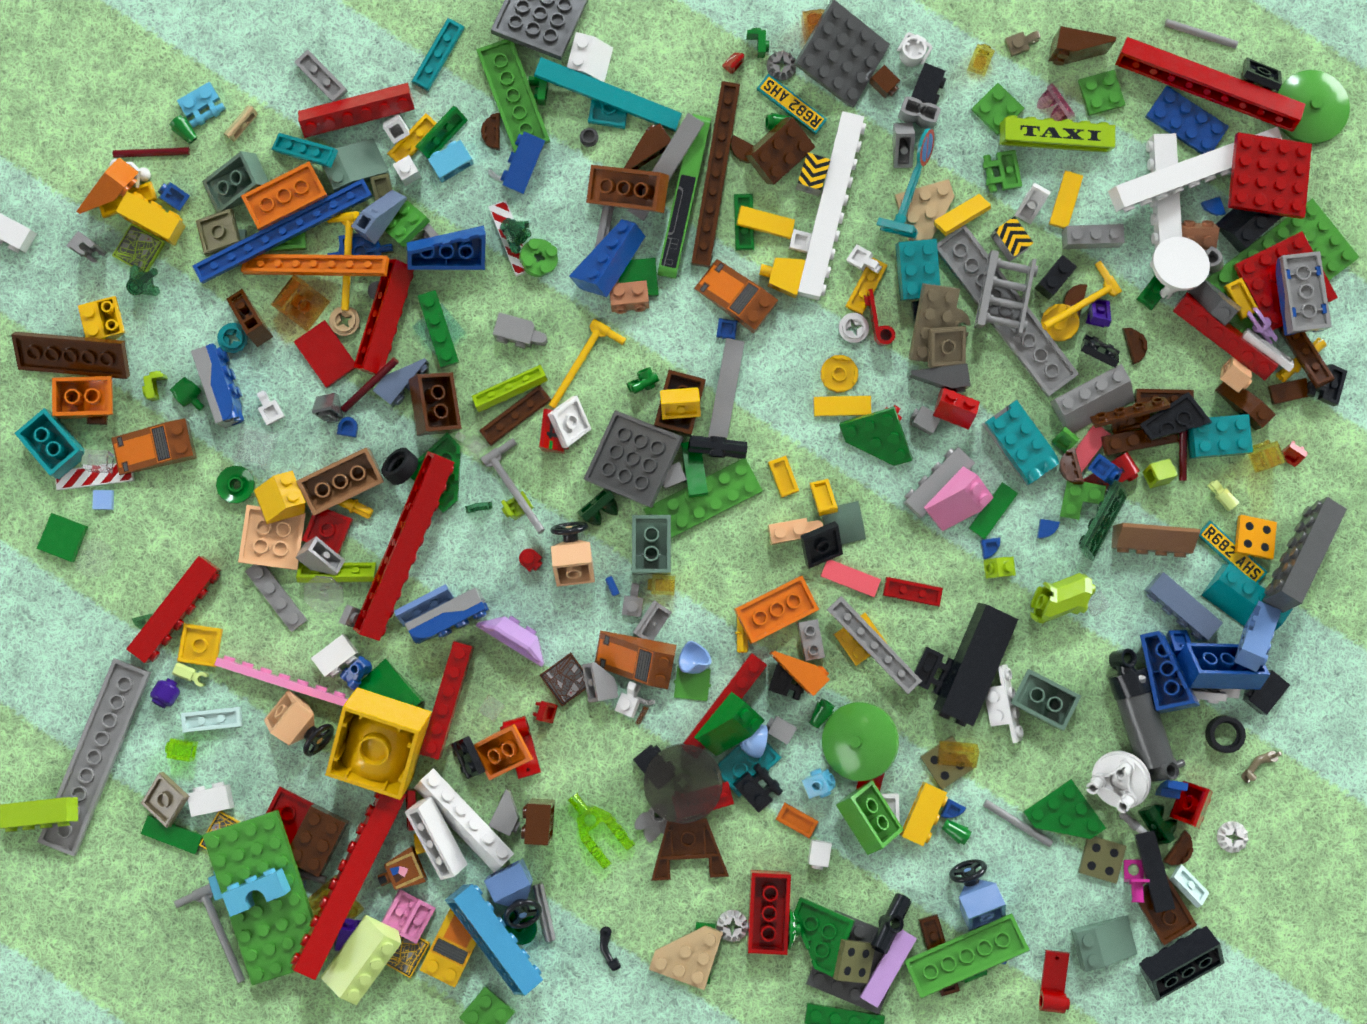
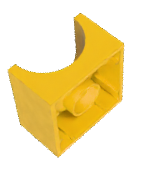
[325,687,432,800]

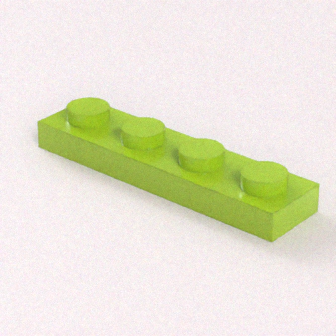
[471,364,548,412]
[296,562,377,583]

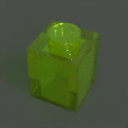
[165,738,198,762]

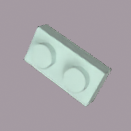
[1169,865,1209,908]

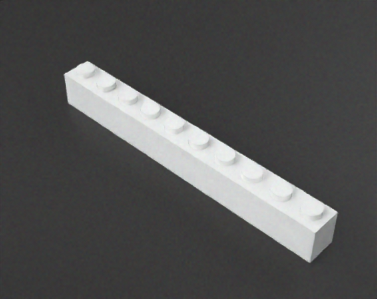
[797,111,866,300]
[1108,127,1282,213]

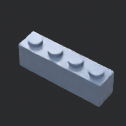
[1144,572,1223,641]

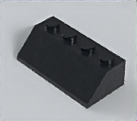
[1216,209,1283,253]
[1139,926,1225,1001]

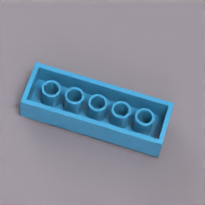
[445,884,543,996]

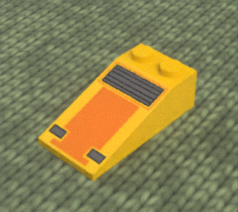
[420,908,476,987]

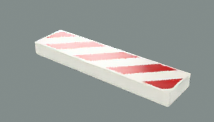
[488,200,526,277]
[55,463,135,490]

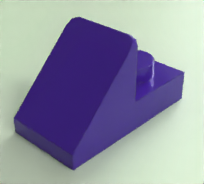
[1086,299,1111,328]

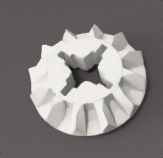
[839,313,869,343]
[1217,821,1249,853]
[717,910,748,942]

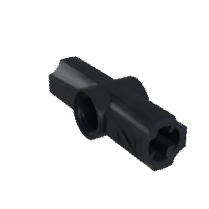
[688,435,748,459]
[871,893,911,954]

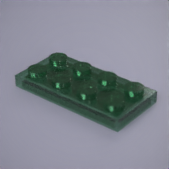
[1079,480,1128,561]

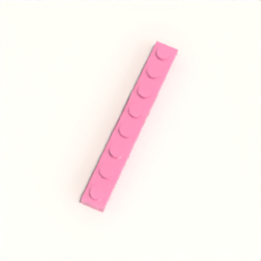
[215,655,349,706]

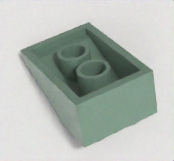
[323,138,389,192]
[202,151,269,213]
[632,515,671,575]
[1011,669,1081,731]
[1071,915,1137,972]

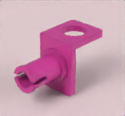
[1123,860,1150,903]

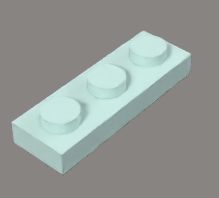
[181,707,243,733]

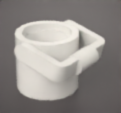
[897,32,932,67]

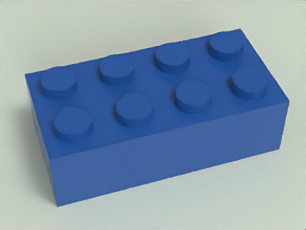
[1177,643,1270,690]

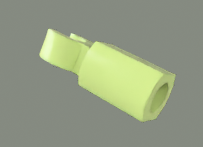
[1207,480,1239,511]
[172,663,209,687]

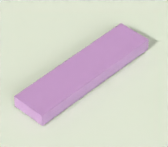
[860,929,917,1008]

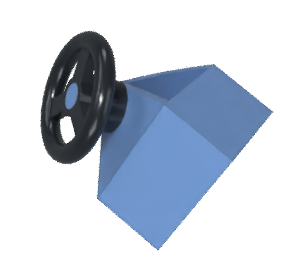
[484,858,542,929]
[949,859,1006,931]

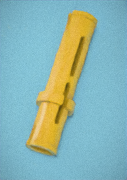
[1276,337,1327,382]

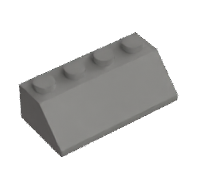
[1050,364,1135,433]

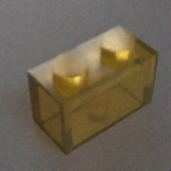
[1248,440,1286,473]

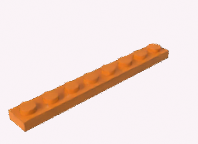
[241,254,389,276]

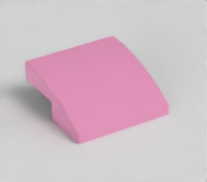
[381,889,436,944]

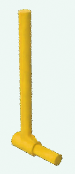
[327,211,360,311]
[1042,261,1122,330]
[549,318,626,409]

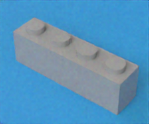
[903,447,975,519]

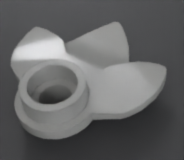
[634,804,670,843]

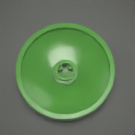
[1277,70,1350,144]
[822,702,899,781]

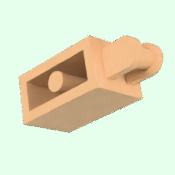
[768,518,823,545]

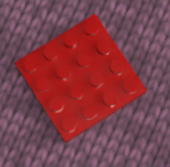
[1228,132,1312,219]
[1233,231,1338,330]

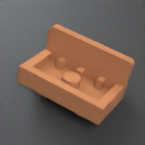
[1181,220,1220,250]
[610,280,649,314]

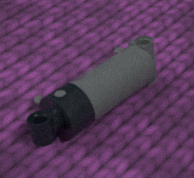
[1108,648,1185,782]

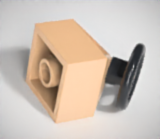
[550,522,595,587]
[264,689,334,756]

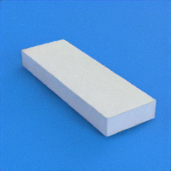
[1242,328,1294,372]

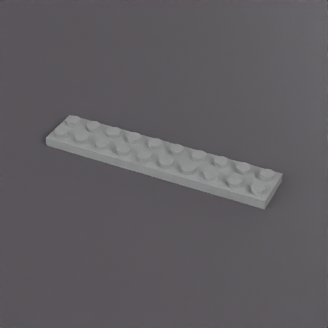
[937,225,1079,397]
[37,658,152,856]

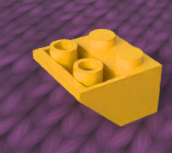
[78,296,125,340]

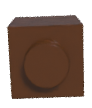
[869,65,900,98]

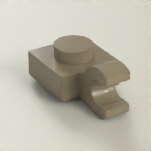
[1005,31,1041,57]

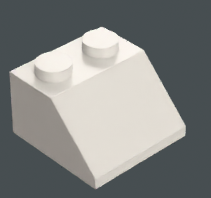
[567,32,613,82]

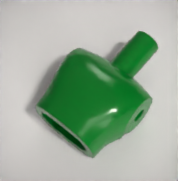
[170,377,205,411]

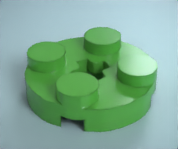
[519,238,558,277]

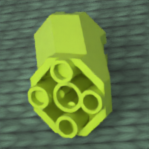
[1030,573,1096,624]

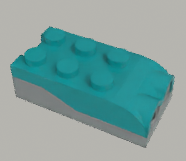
[982,400,1059,486]

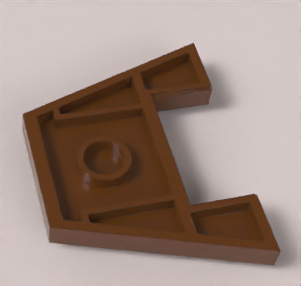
[651,818,729,881]

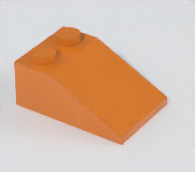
[76,158,139,214]
[52,376,113,419]
[769,651,830,696]
[474,724,533,781]

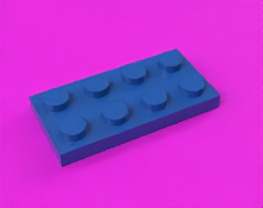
[1145,86,1229,154]

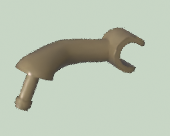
[1241,751,1282,783]

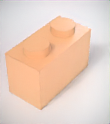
[1220,356,1253,393]

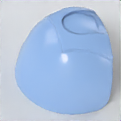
[679,641,712,674]
[739,724,768,758]

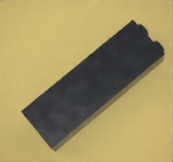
[933,603,1019,727]

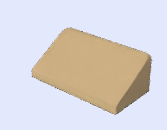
[224,105,258,142]

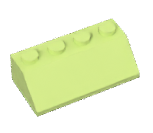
[321,915,402,1005]

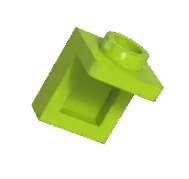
[142,371,168,401]
[501,491,534,520]
[984,556,1016,578]

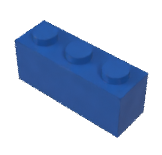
[500,131,545,194]

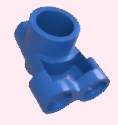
[340,656,372,690]

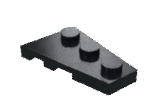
[1140,392,1212,441]

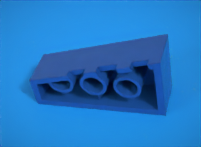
[569,219,646,297]
[407,225,486,270]
[1140,631,1200,714]

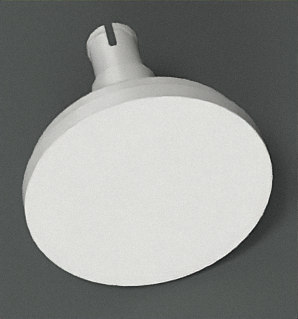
[1150,237,1210,299]
[1086,751,1151,813]

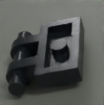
[1081,334,1120,368]
[1307,364,1347,407]
[914,647,953,695]
[768,662,805,700]
[451,736,485,779]
[733,763,783,813]

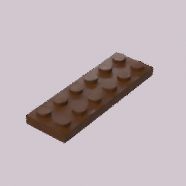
[11,332,130,379]

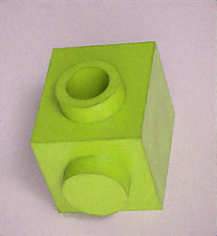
[1142,459,1178,489]

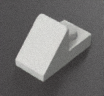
[1014,183,1051,225]

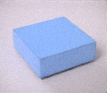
[92,490,114,510]

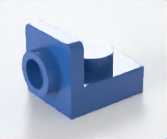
[158,182,190,211]
[1087,453,1123,485]
[1166,630,1191,661]

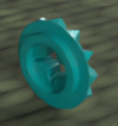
[217,323,248,353]

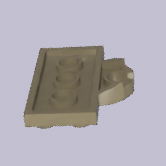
[908,283,971,362]

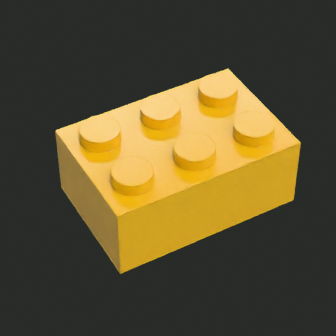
[116,191,186,246]

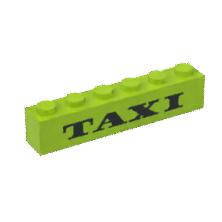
[1000,115,1116,152]

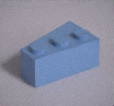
[1234,601,1282,672]

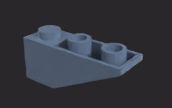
[351,190,407,244]
[373,358,429,407]

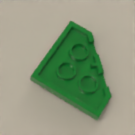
[839,407,913,466]
[410,432,461,513]
[1023,779,1106,839]
[794,897,855,977]

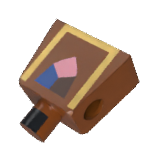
[377,845,428,890]

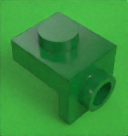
[746,28,769,58]

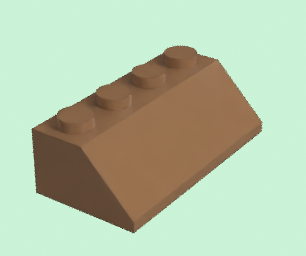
[296,447,384,516]
[1112,523,1200,558]

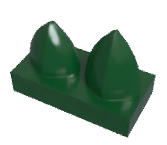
[577,489,618,525]
[1138,804,1177,845]

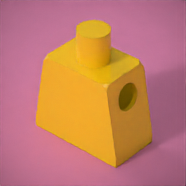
[759,258,806,298]

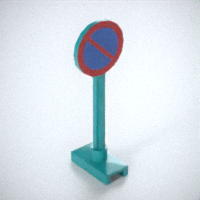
[876,128,935,239]

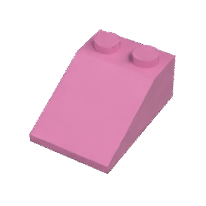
[924,466,994,531]

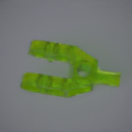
[567,793,635,869]

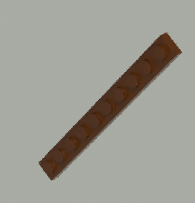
[691,81,740,268]

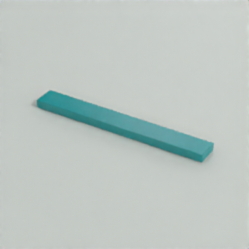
[534,57,682,132]

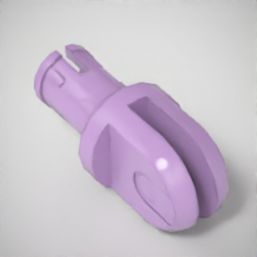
[1247,307,1278,344]

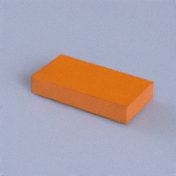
[775,802,819,839]

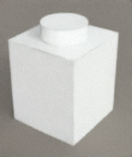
[383,114,410,144]
[393,155,421,186]
[808,839,832,870]

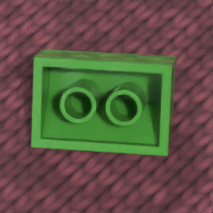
[836,780,904,855]

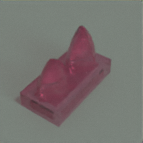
[1037,83,1076,121]

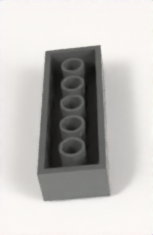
[1263,497,1347,613]

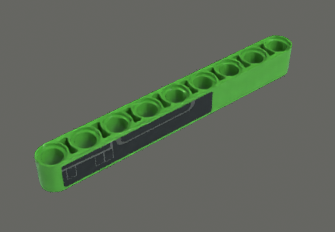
[657,114,711,279]

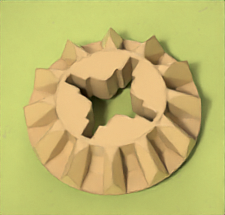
[329,306,360,336]

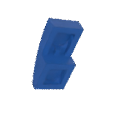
[1155,780,1188,799]

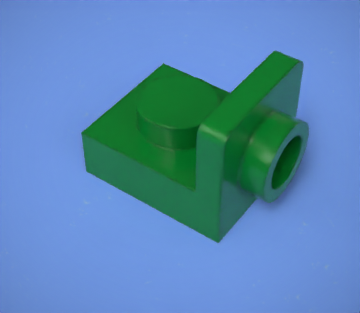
[528,76,548,106]

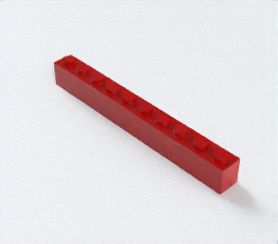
[1115,37,1306,132]
[353,451,455,641]
[290,792,407,980]

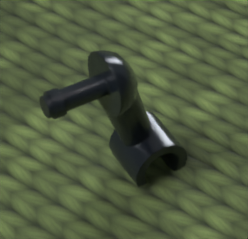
[600,926,621,971]

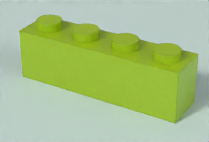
[0,797,78,832]

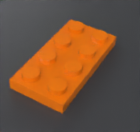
[241,161,328,231]
[734,575,819,644]

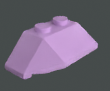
[476,615,545,667]

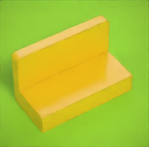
[660,388,701,420]

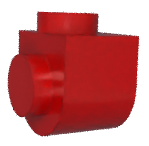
[519,549,543,572]

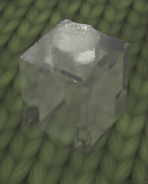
[81,449,114,473]

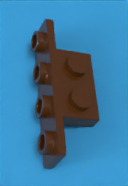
[1090,397,1170,434]

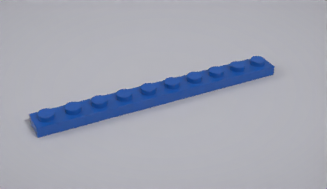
[192,179,373,284]

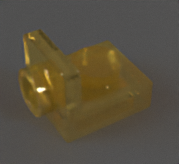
[967,44,995,76]

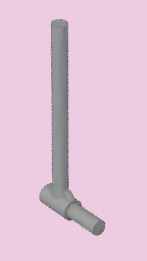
[481,438,545,534]
[174,883,245,983]

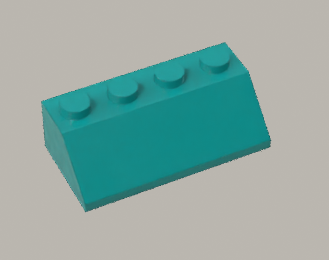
[1201,563,1293,632]

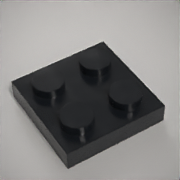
[1243,57,1282,91]
[800,521,843,569]

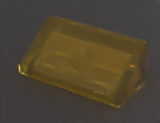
[937,741,979,768]

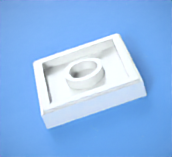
[548,396,591,448]

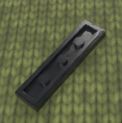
[1134,830,1175,913]

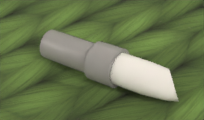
[1118,812,1148,833]

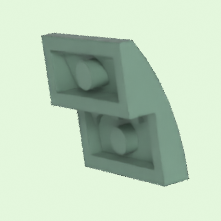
[822,501,866,544]

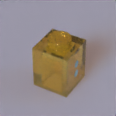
[647,575,675,596]

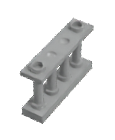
[974,250,1038,337]

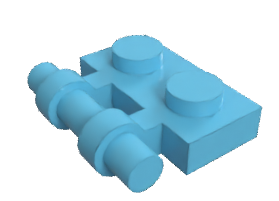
[177,82,226,128]

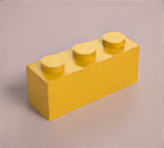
[900,781,948,846]

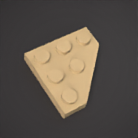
[895,179,955,241]
[649,925,723,990]

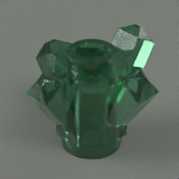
[500,218,532,254]
[126,265,160,296]

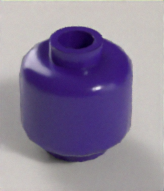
[150,678,180,709]

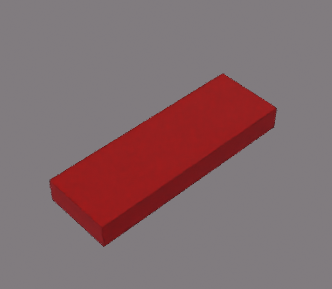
[882,577,943,607]

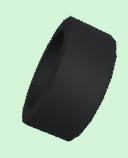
[381,448,418,485]
[1205,716,1246,753]

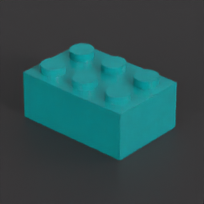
[895,239,940,301]
[14,408,89,480]
[1187,414,1253,459]

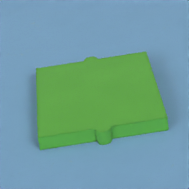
[674,666,711,701]

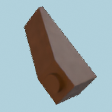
[624,123,671,170]
[226,289,273,347]
[1215,382,1276,431]

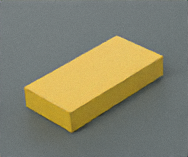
[1223,277,1259,320]
[768,456,799,498]
[810,479,838,516]

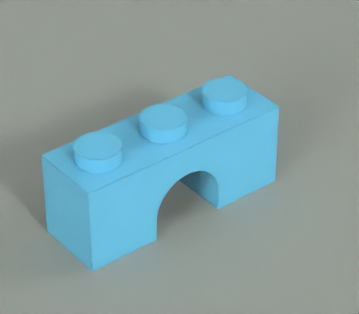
[221,868,291,917]

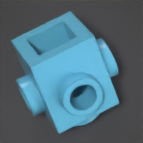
[802,768,836,799]

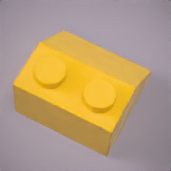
[254,470,306,524]

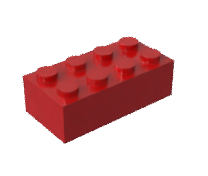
[747,870,791,955]

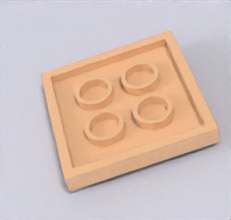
[238,505,306,570]

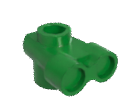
[627,367,659,394]

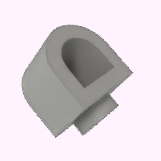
[1205,246,1224,273]

